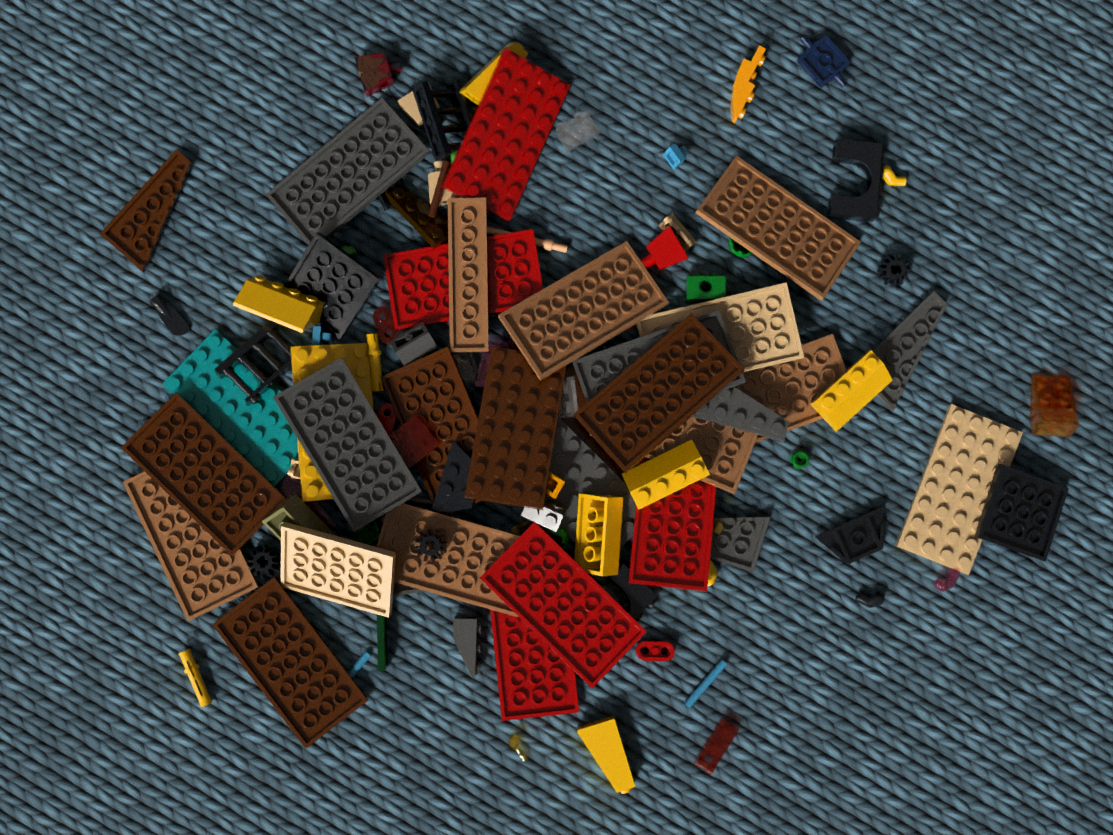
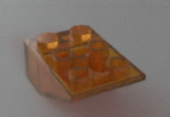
[1030,374,1079,437]

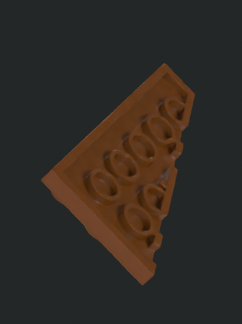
[100,149,193,272]

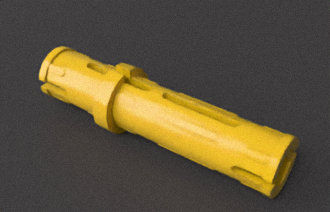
[366,333,384,392]
[178,649,212,707]

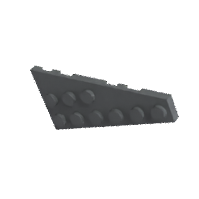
[872,291,947,411]
[692,387,789,442]
[710,517,770,572]

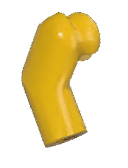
[882,166,906,186]

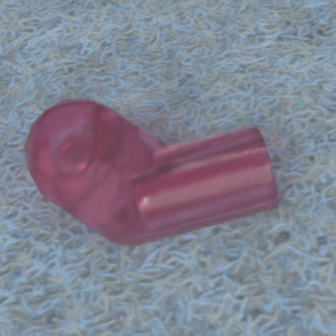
[934,568,960,592]

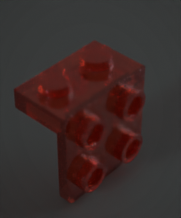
[389,416,439,470]

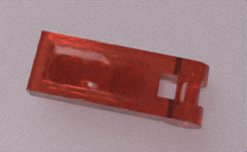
[693,718,739,775]

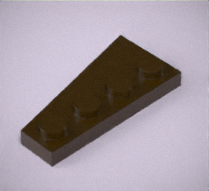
[384,184,448,248]

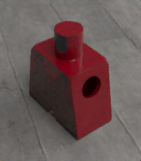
[354,53,402,97]

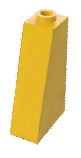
[459,42,528,105]
[577,715,635,794]

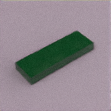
[377,614,388,671]

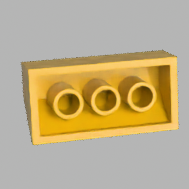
[233,275,324,333]
[810,350,893,432]
[622,439,710,510]
[574,493,623,576]

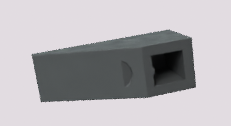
[453,617,481,678]

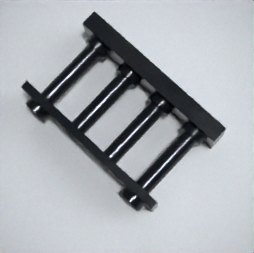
[412,79,472,162]
[215,321,292,406]

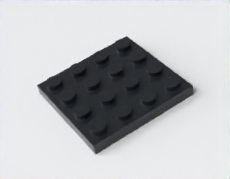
[284,232,381,340]
[974,464,1069,562]

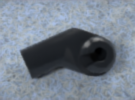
[855,591,885,608]

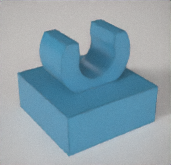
[663,143,689,170]
[312,326,333,345]

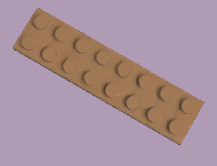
[448,198,489,353]

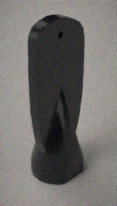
[149,293,190,336]

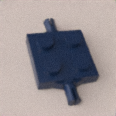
[797,35,851,89]

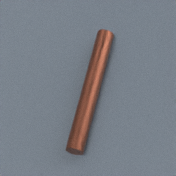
[428,160,450,218]

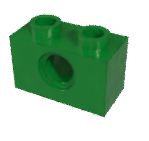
[685,273,726,302]

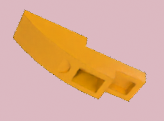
[730,45,766,123]

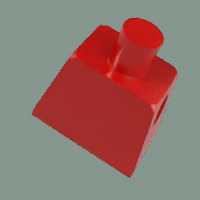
[641,226,689,270]

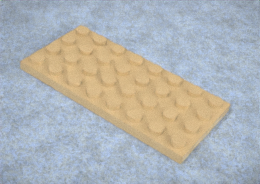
[637,282,804,372]
[895,404,1023,575]

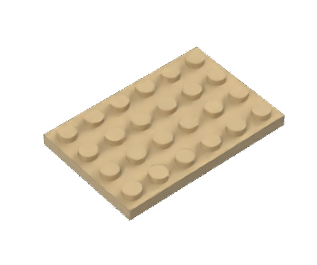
[281,522,396,618]

